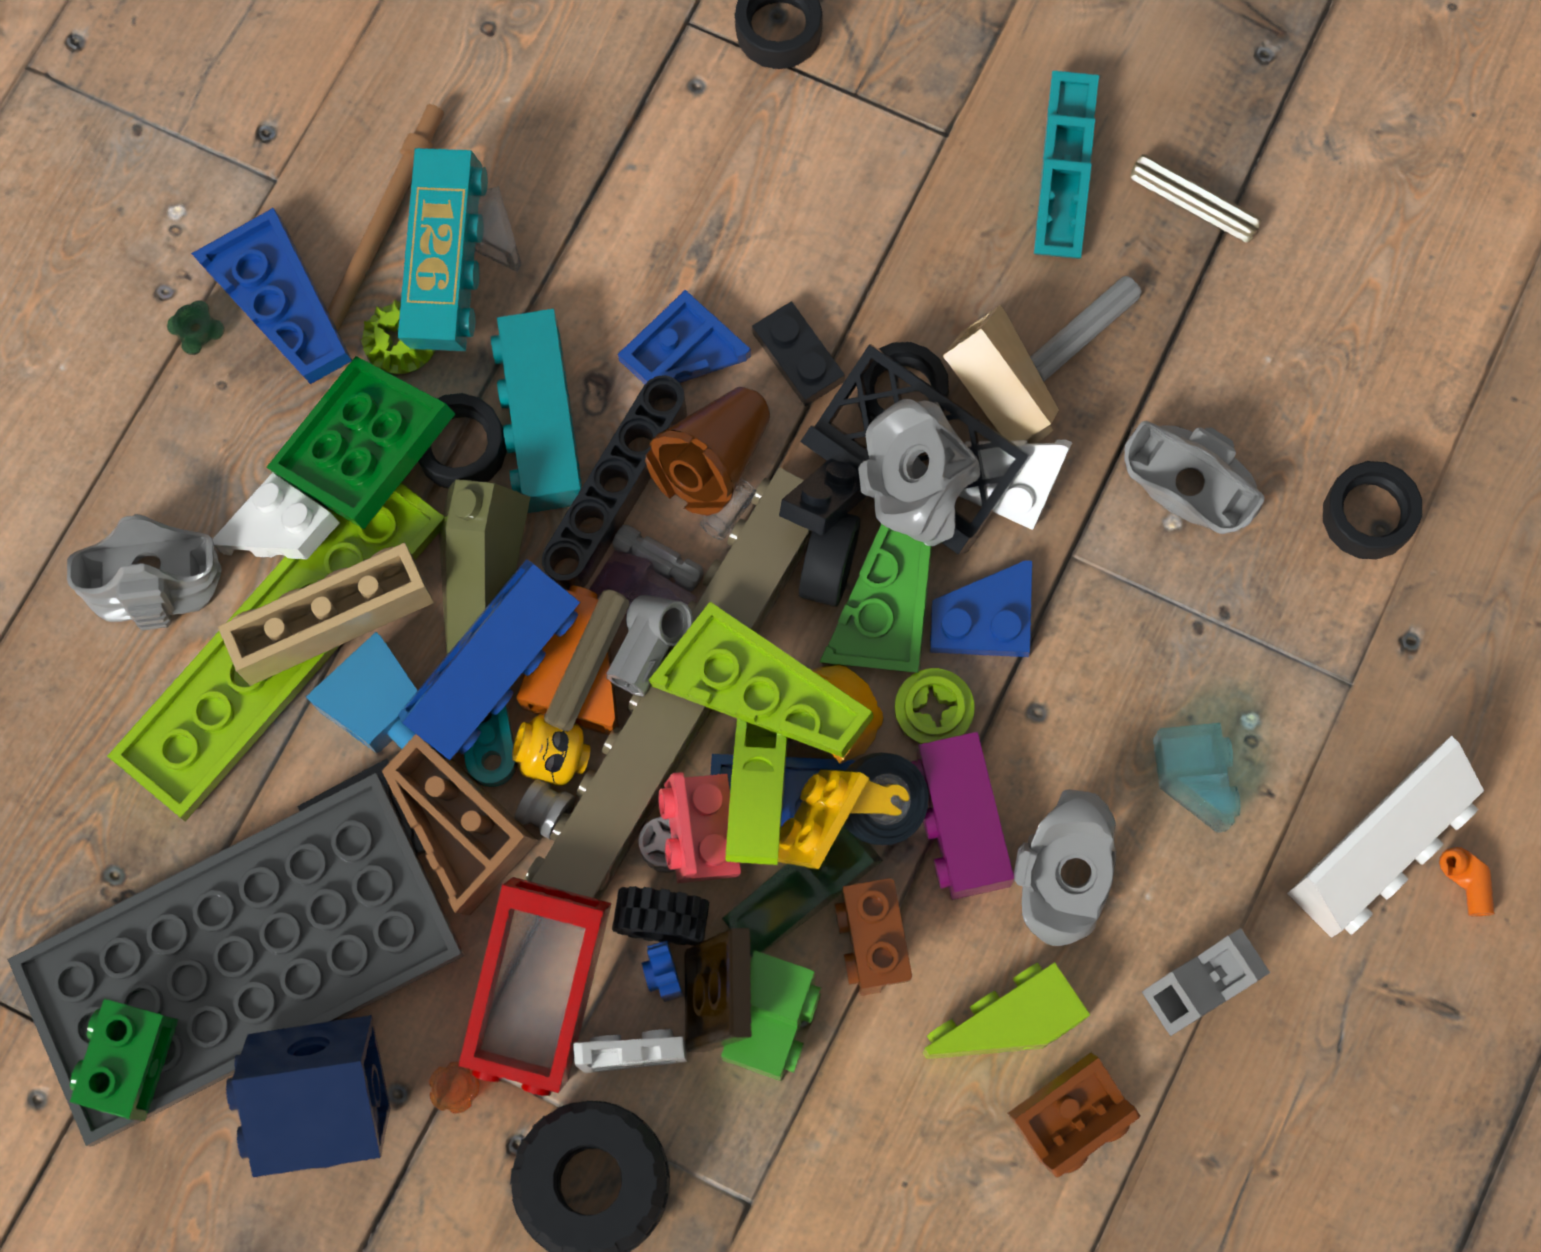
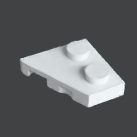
[959,440,1073,530]
[213,472,340,559]
[573,1029,687,1073]

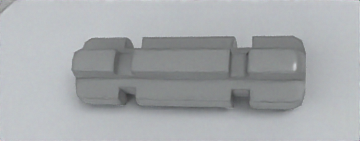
[612,525,704,591]

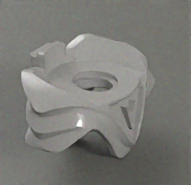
[858,399,980,546]
[1124,421,1265,534]
[67,514,222,631]
[1014,789,1117,946]

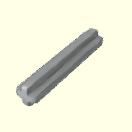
[1030,276,1142,382]

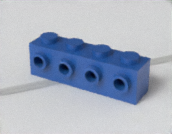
[398,559,580,760]

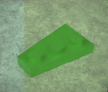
[820,524,932,673]

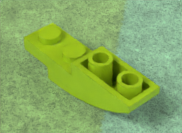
[726,719,788,865]

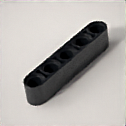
[542,375,687,591]

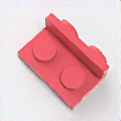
[659,772,741,884]

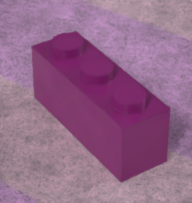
[910,732,1014,900]

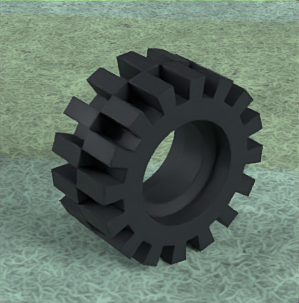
[612,886,710,946]

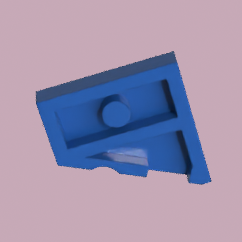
[618,290,751,384]
[930,560,1032,657]

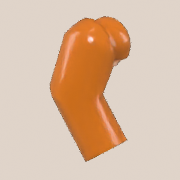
[1439,847,1495,917]

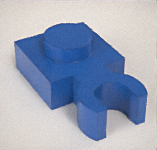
[641,941,683,1002]

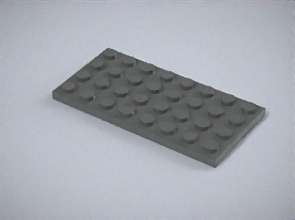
[7,773,465,1147]

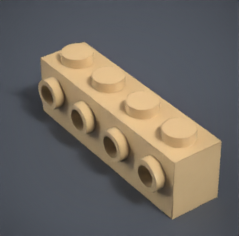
[217,543,434,686]

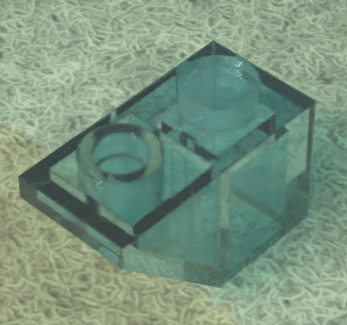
[1153,723,1240,833]

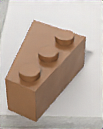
[382,734,539,915]

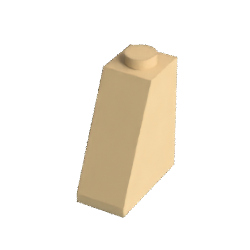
[943,305,1059,444]

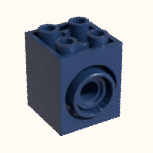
[226,1015,391,1178]

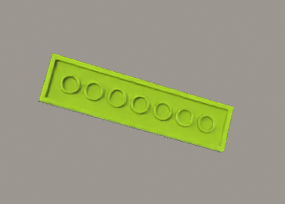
[107,483,444,822]

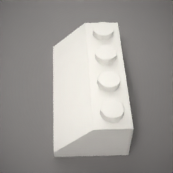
[1287,736,1484,938]

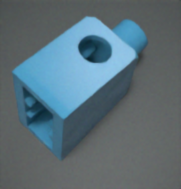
[306,632,418,753]

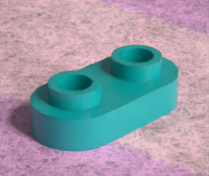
[464,705,518,787]

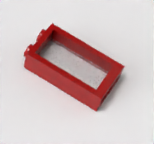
[458,877,612,1096]

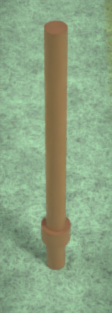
[327,104,444,331]

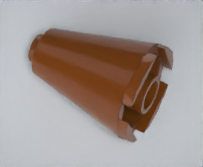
[645,387,770,516]

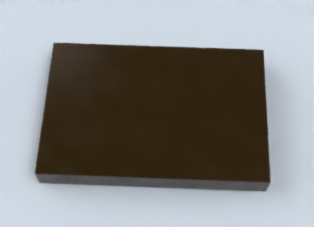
[685,928,751,1052]

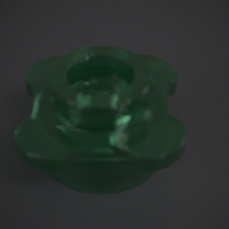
[167,300,224,355]

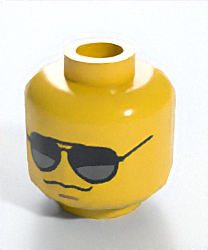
[512,714,591,786]

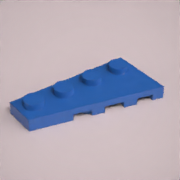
[191,208,352,384]

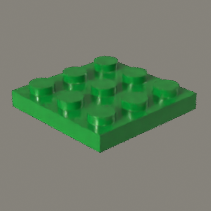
[267,356,455,529]

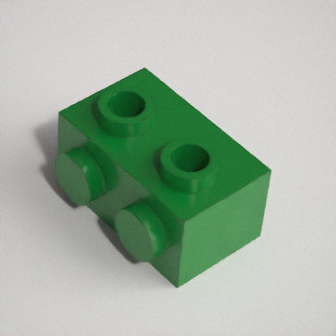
[70,999,179,1121]

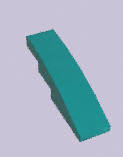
[1033,71,1099,259]

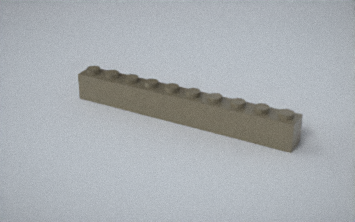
[524,467,812,930]

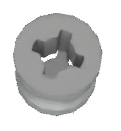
[515,779,576,840]
[638,817,676,873]

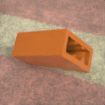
[516,586,619,735]

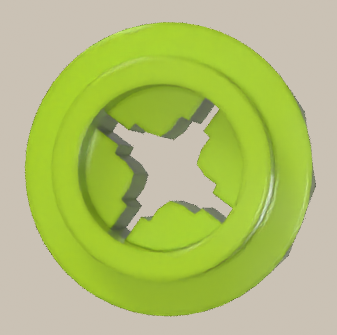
[361,299,435,374]
[895,668,975,744]

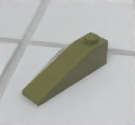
[439,480,530,656]

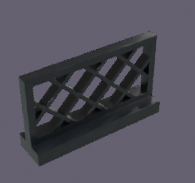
[800,344,1031,555]

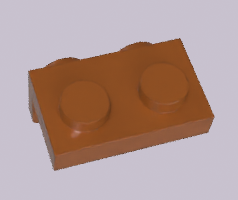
[834,878,912,996]
[1008,1052,1140,1178]

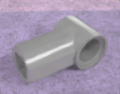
[606,595,693,697]

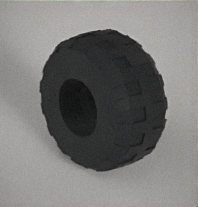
[510,1100,670,1252]

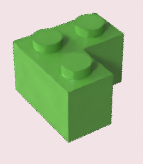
[721,950,821,1081]

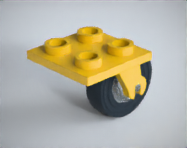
[778,753,929,869]

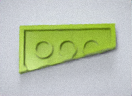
[648,602,874,758]

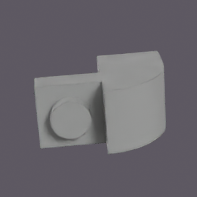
[1142,928,1270,1036]

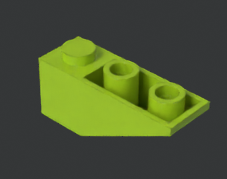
[923,962,1090,1059]

